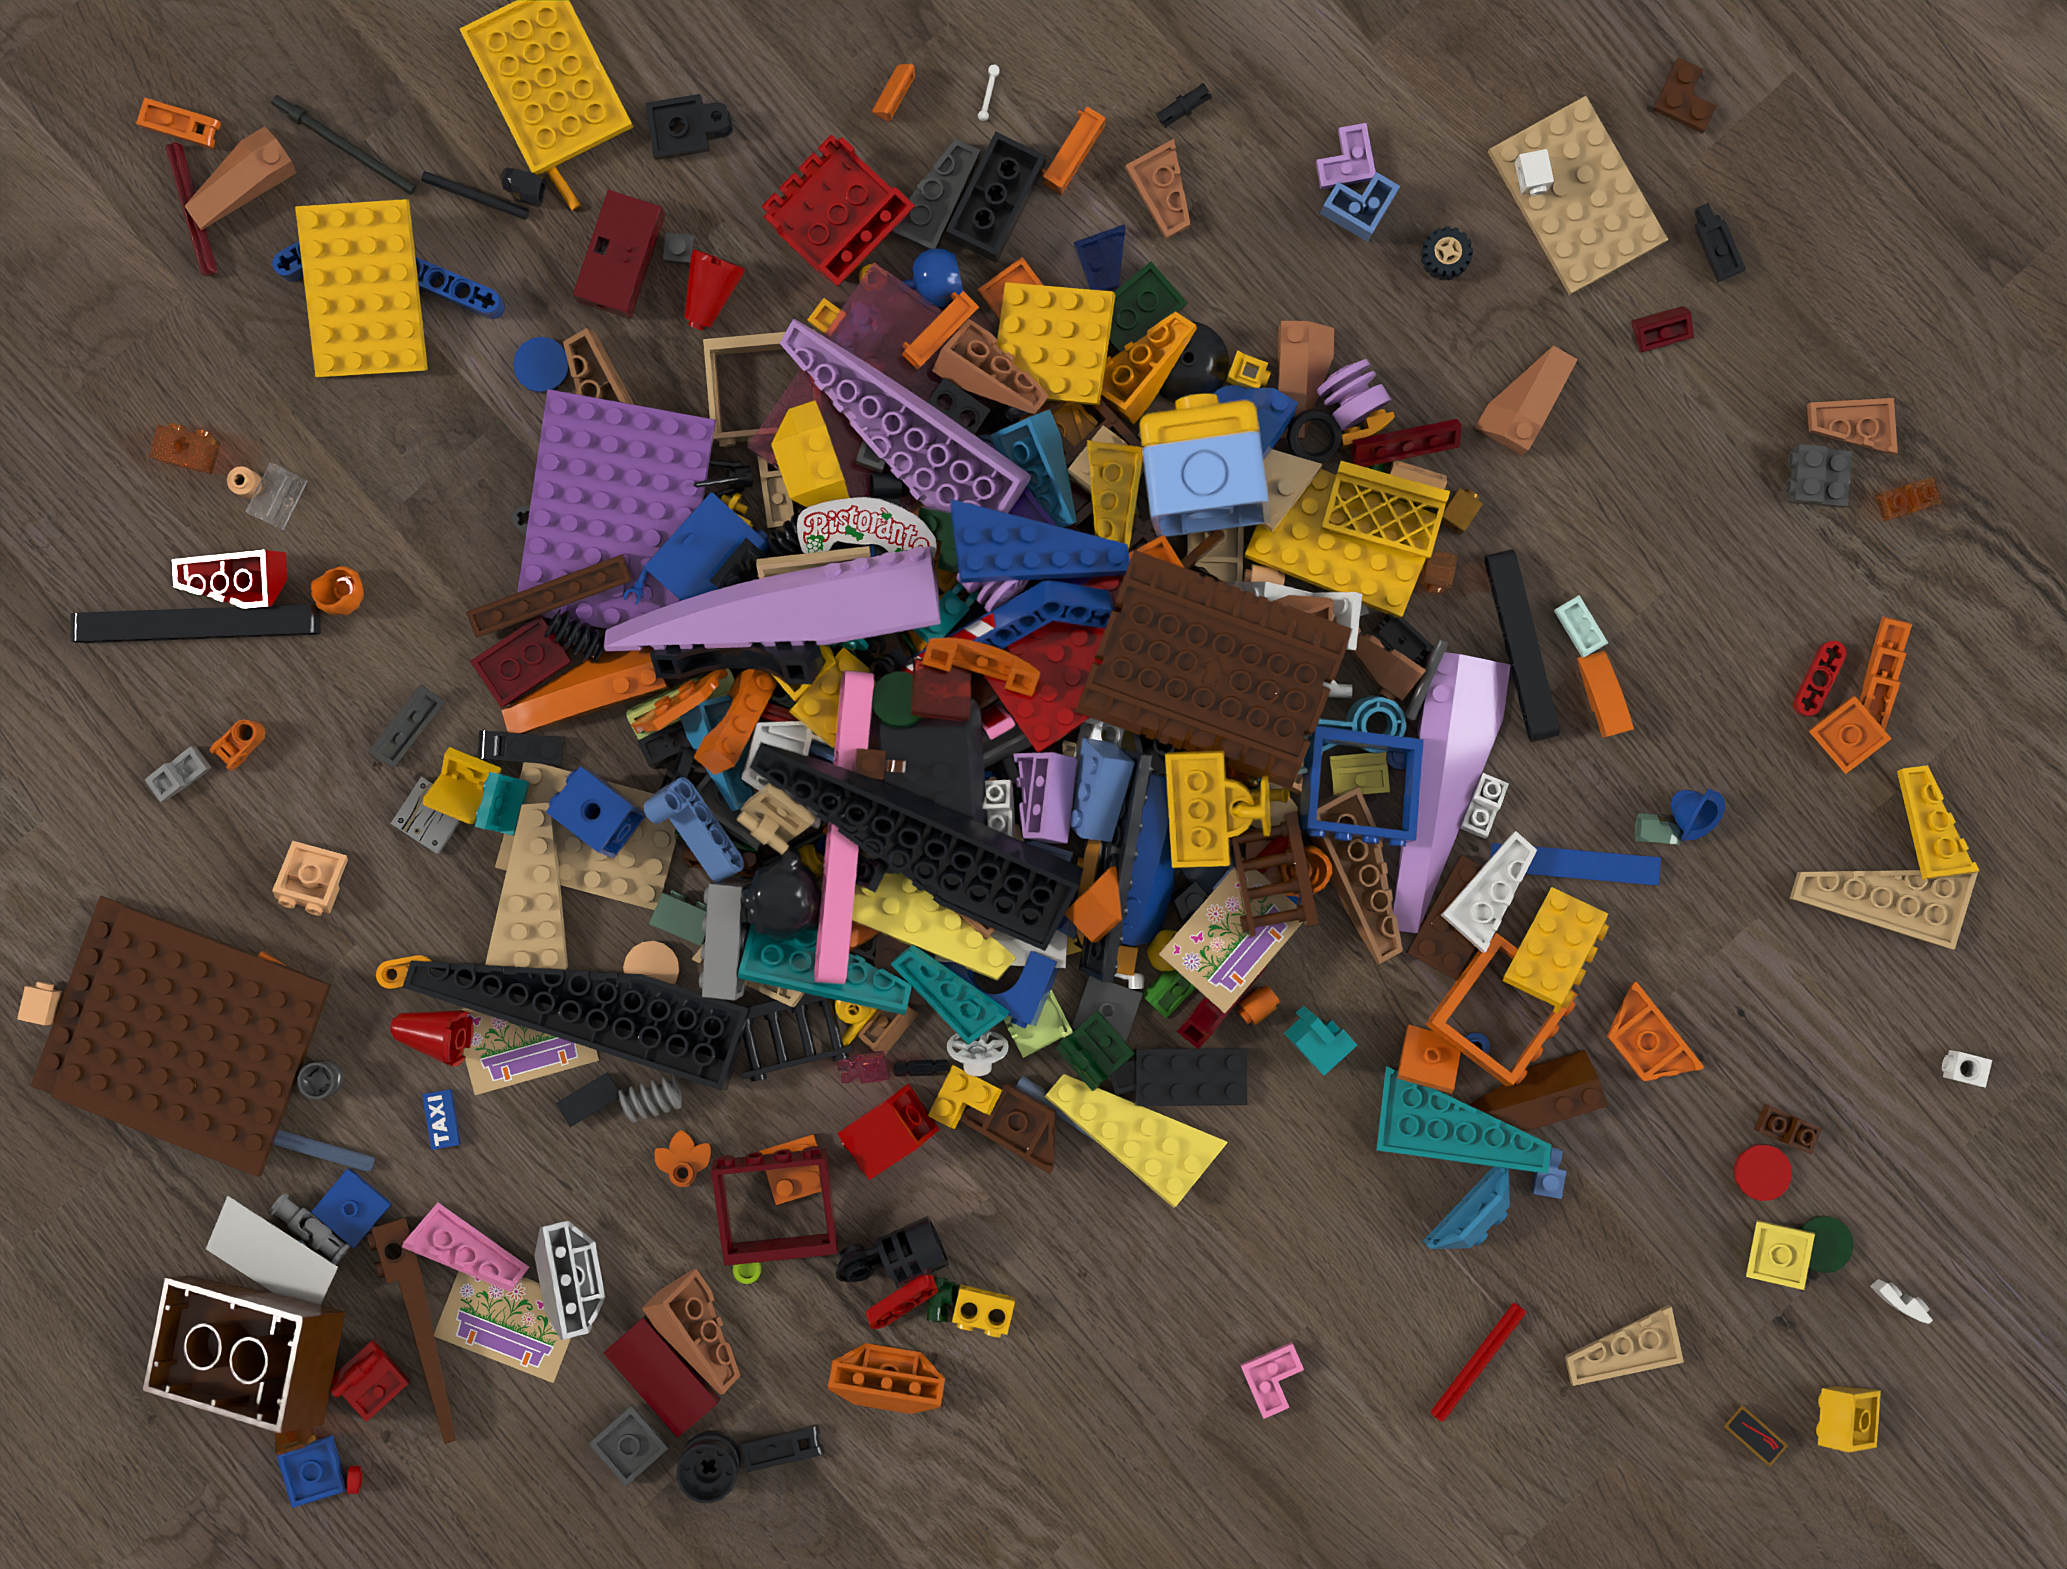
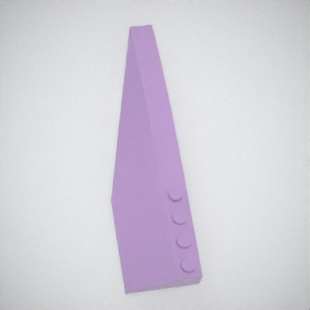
[604,546,940,651]

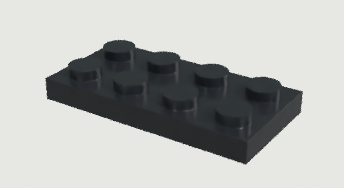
[1134,1048,1247,1106]

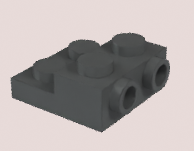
[1786,444,1852,508]

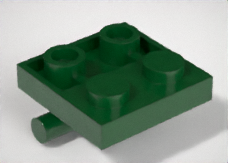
[1055,1011,1136,1091]

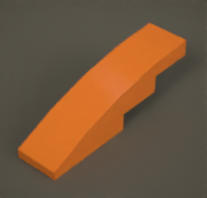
[1860,616,1912,730]

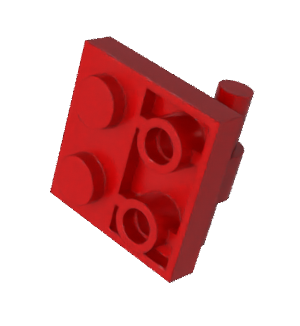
[330,1340,411,1422]

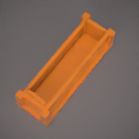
[1041,106,1106,195]
[901,291,979,370]

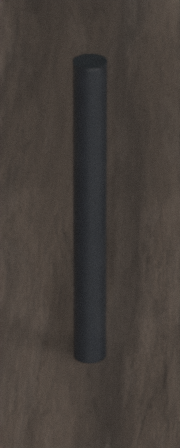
[421,171,529,220]

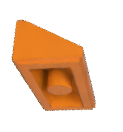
[872,64,916,122]

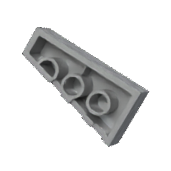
[699,877,753,1000]

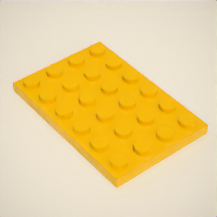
[459,0,633,175]
[295,199,428,377]
[1244,469,1437,619]

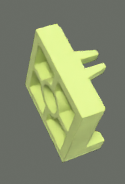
[1003,990,1073,1058]

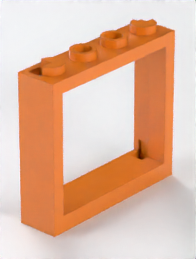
[1425,933,1578,1086]

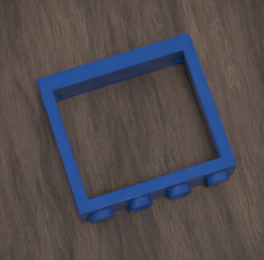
[1299,726,1424,847]

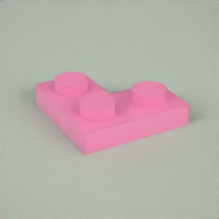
[1240,1342,1304,1419]

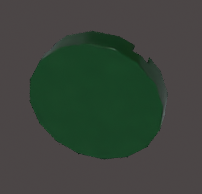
[872,671,929,728]
[1799,1215,1854,1273]

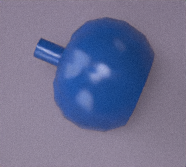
[900,248,963,310]

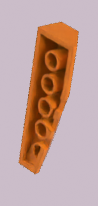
[501,645,670,734]

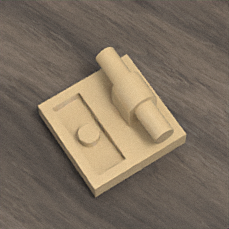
[736,783,816,854]

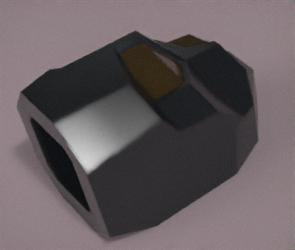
[500,168,546,208]

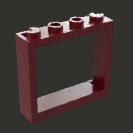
[711,1146,838,1266]

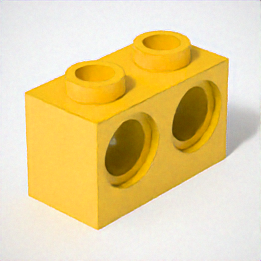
[952,1284,1015,1337]

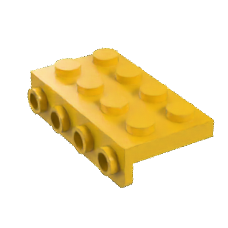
[1503,887,1609,1014]

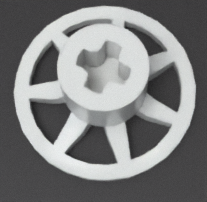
[947,1030,1008,1076]

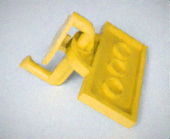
[1165,751,1289,868]

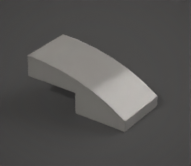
[145,745,212,802]

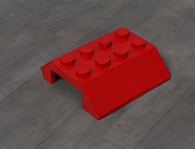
[761,134,915,287]

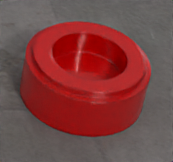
[347,1465,362,1494]

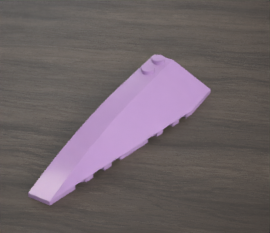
[1392,650,1511,933]

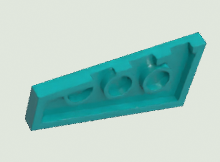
[891,945,1010,1045]

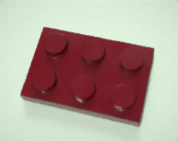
[470,615,573,708]

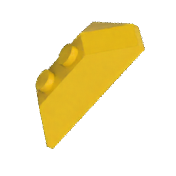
[771,400,849,508]

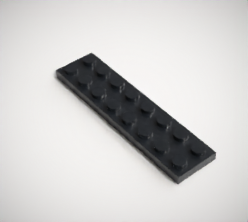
[1079,748,1152,983]

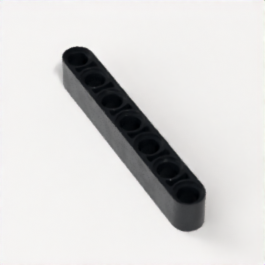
[1484,549,1560,743]

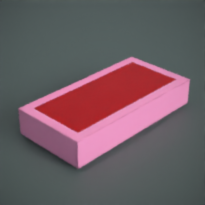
[981,703,1015,739]

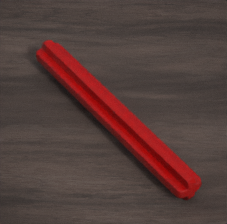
[1431,1303,1526,1422]

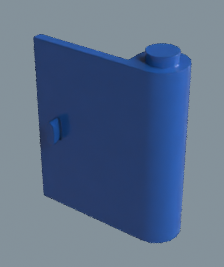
[643,492,771,601]

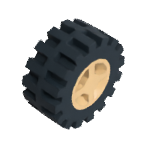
[1421,226,1473,280]

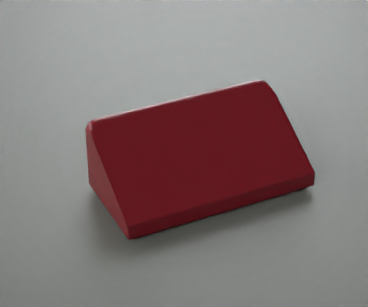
[1631,306,1694,353]

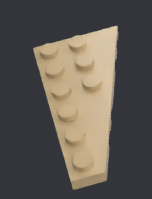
[485,802,568,970]
[1790,870,1978,950]

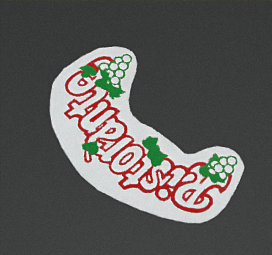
[797,497,937,559]

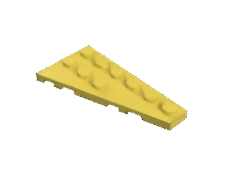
[852,873,1016,980]
[1045,1074,1228,1208]

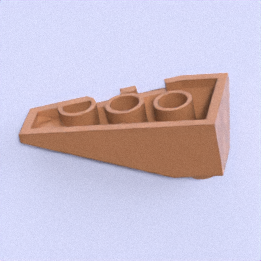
[1277,321,1334,439]
[1474,346,1578,456]

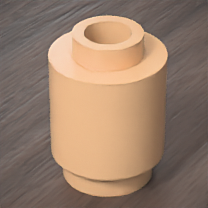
[227,467,263,498]
[1242,564,1285,586]

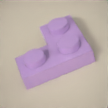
[1316,123,1376,189]

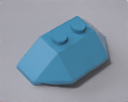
[1422,1166,1510,1249]

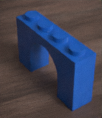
[939,951,1060,1028]

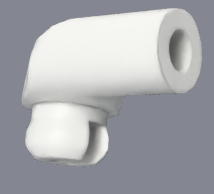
[1322,680,1352,698]

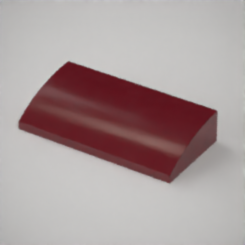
[603,1315,720,1438]

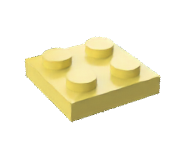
[1746,1220,1815,1290]

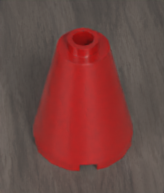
[684,249,745,331]
[390,1010,474,1067]

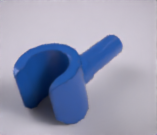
[624,568,649,605]

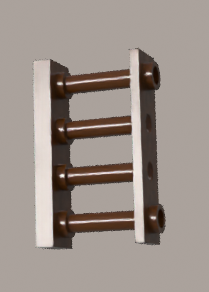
[1229,812,1319,938]

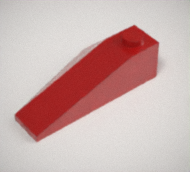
[172,550,287,609]

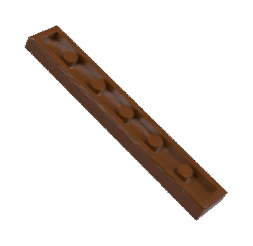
[466,554,634,638]

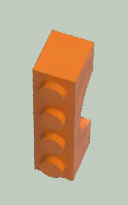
[694,669,778,775]

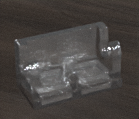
[245,462,308,530]

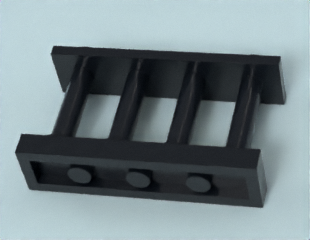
[741,993,854,1082]

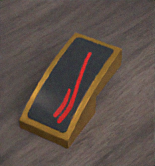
[1724,1405,1788,1467]

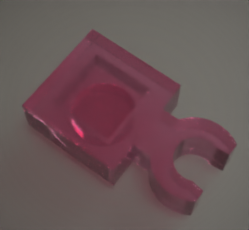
[837,1051,890,1084]

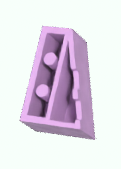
[1013,753,1077,843]

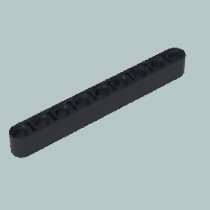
[70,605,321,643]

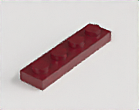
[1351,419,1462,467]

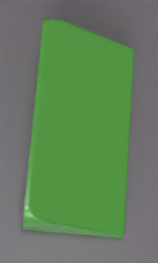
[1142,969,1196,1019]

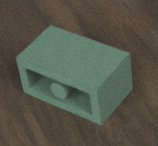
[649,890,707,946]

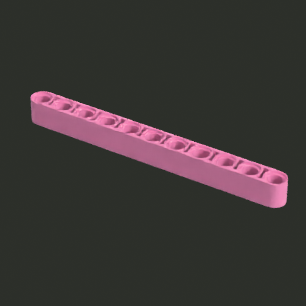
[814,670,874,984]

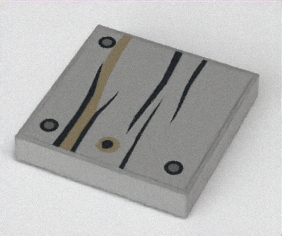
[390,777,461,854]

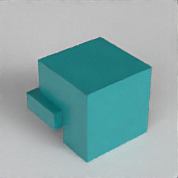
[1284,1005,1357,1076]

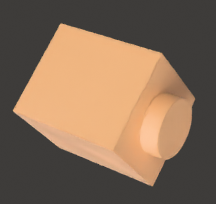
[17,981,63,1025]

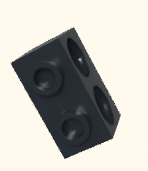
[927,377,990,435]

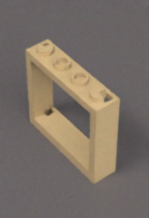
[703,329,825,447]

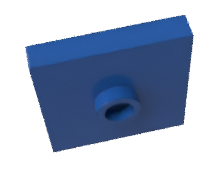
[311,1168,392,1248]
[276,1434,347,1508]

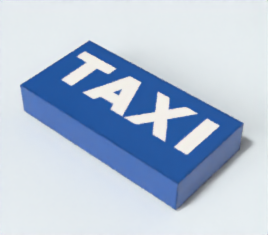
[422,1089,461,1150]

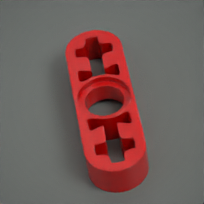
[1793,641,1846,717]
[865,1275,938,1329]

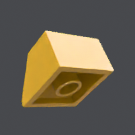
[1816,1386,1881,1452]

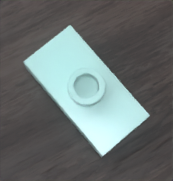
[1554,595,1608,658]

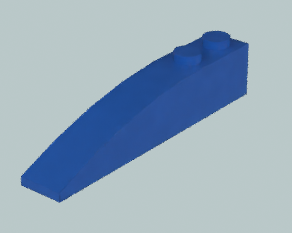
[1122,773,1174,946]

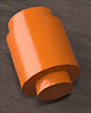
[1237,985,1280,1026]

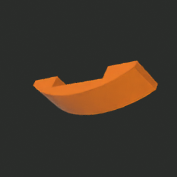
[922,638,1040,696]

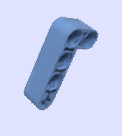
[644,777,744,882]

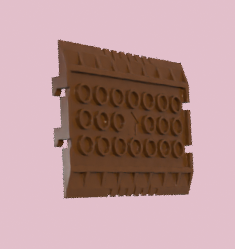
[1075,550,1353,790]

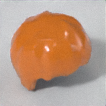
[311,566,364,615]
[1280,845,1332,894]

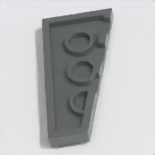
[891,139,981,250]

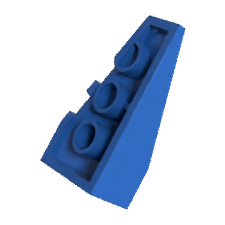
[1238,388,1298,461]

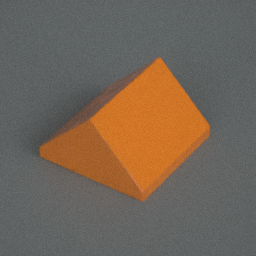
[1065,867,1122,943]

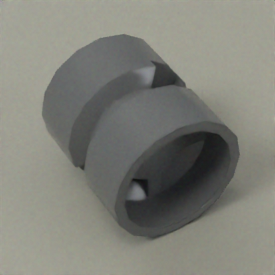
[297,1060,345,1099]

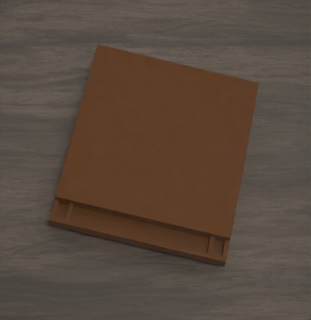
[30,896,332,1177]

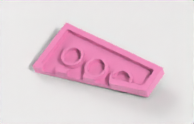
[402,1203,529,1292]

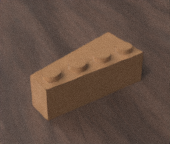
[563,328,634,404]

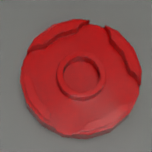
[1733,1144,1792,1201]

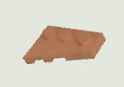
[1125,139,1190,240]
[1807,398,1898,455]

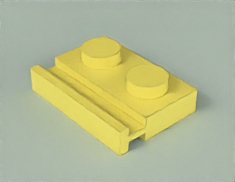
[1329,752,1390,795]

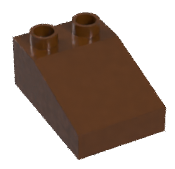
[143,1276,345,1433]

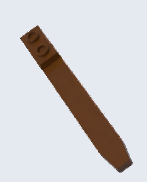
[367,1217,456,1444]

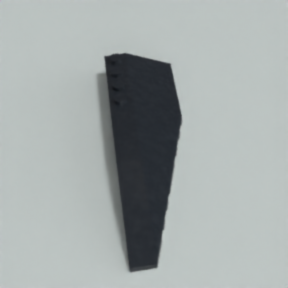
[402,960,749,1090]

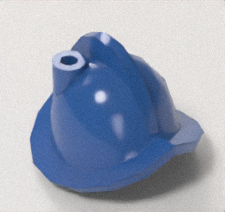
[1671,789,1725,842]

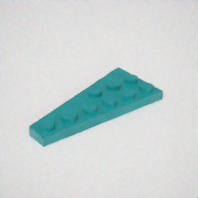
[738,925,912,1015]
[1376,1066,1551,1174]

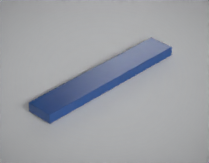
[1490,843,1661,885]

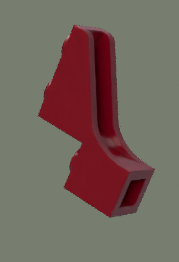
[1176,966,1267,1049]

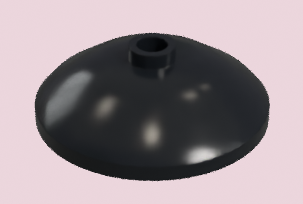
[1158,321,1229,403]

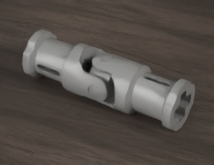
[268,1193,351,1265]

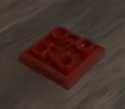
[911,658,971,722]

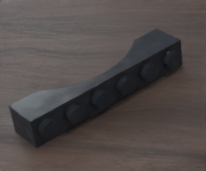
[650,641,824,685]

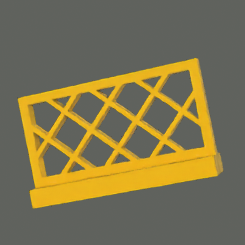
[1321,461,1450,559]

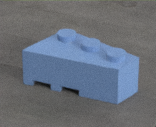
[1070,738,1135,842]

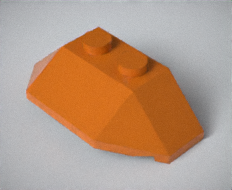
[828,1343,945,1414]

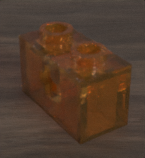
[149,422,220,475]

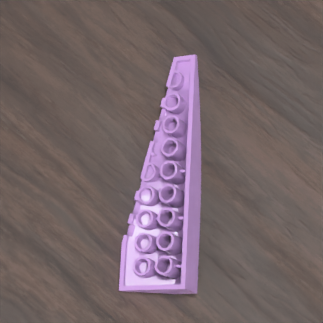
[780,319,1032,513]

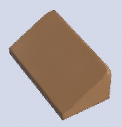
[857,1005,918,1057]

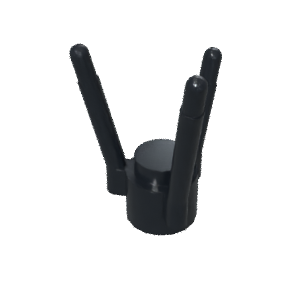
[694,459,753,499]

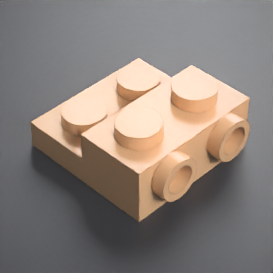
[272,841,348,916]

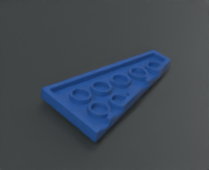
[950,499,1130,583]

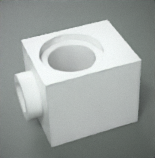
[1515,149,1554,196]
[1942,1050,1992,1088]

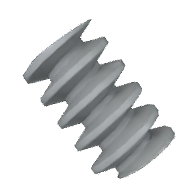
[618,1075,682,1123]

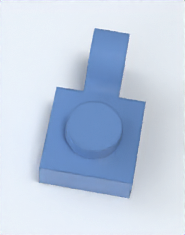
[1532,1147,1566,1199]

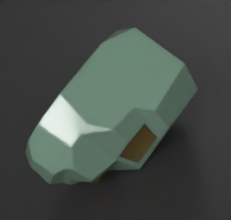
[1634,813,1683,845]

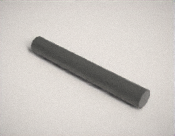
[1404,638,1449,720]

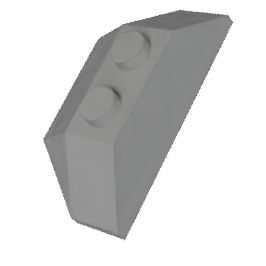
[534,1221,605,1340]

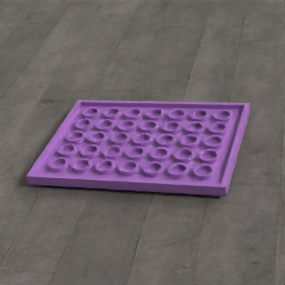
[517,389,716,629]

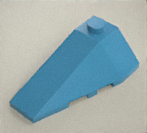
[990,409,1077,528]

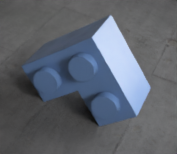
[1320,172,1400,242]

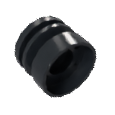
[676,1430,741,1503]

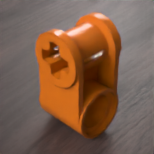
[209,720,266,771]

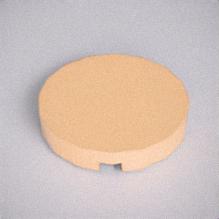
[623,941,681,985]

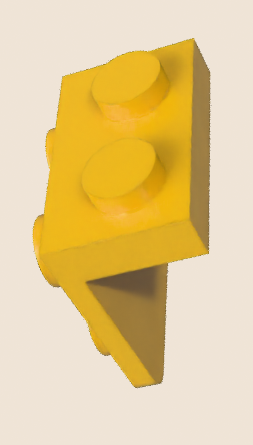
[423,747,501,824]

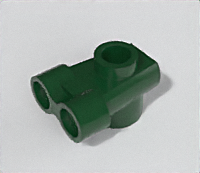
[926,1278,958,1323]

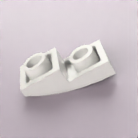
[1460,773,1509,839]
[982,780,1015,838]
[1870,1279,1933,1324]

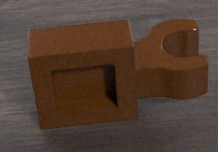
[855,748,906,780]

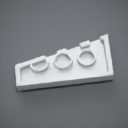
[1441,831,1537,953]

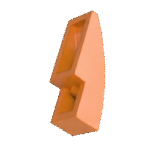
[1577,650,1634,738]

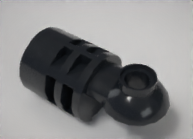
[836,1216,949,1288]

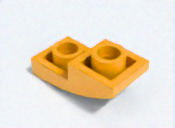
[1340,409,1395,450]

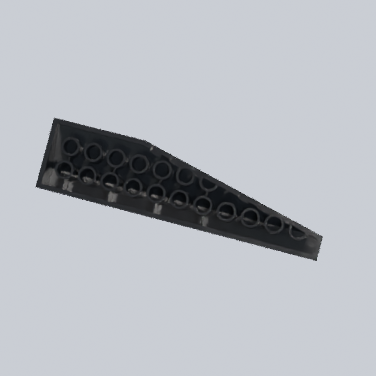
[749,742,1083,951]

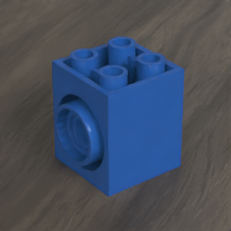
[546,766,646,858]

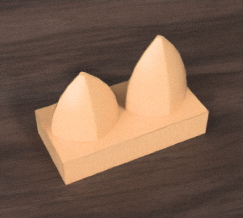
[1390,460,1447,510]

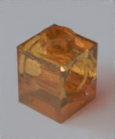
[1420,550,1458,594]

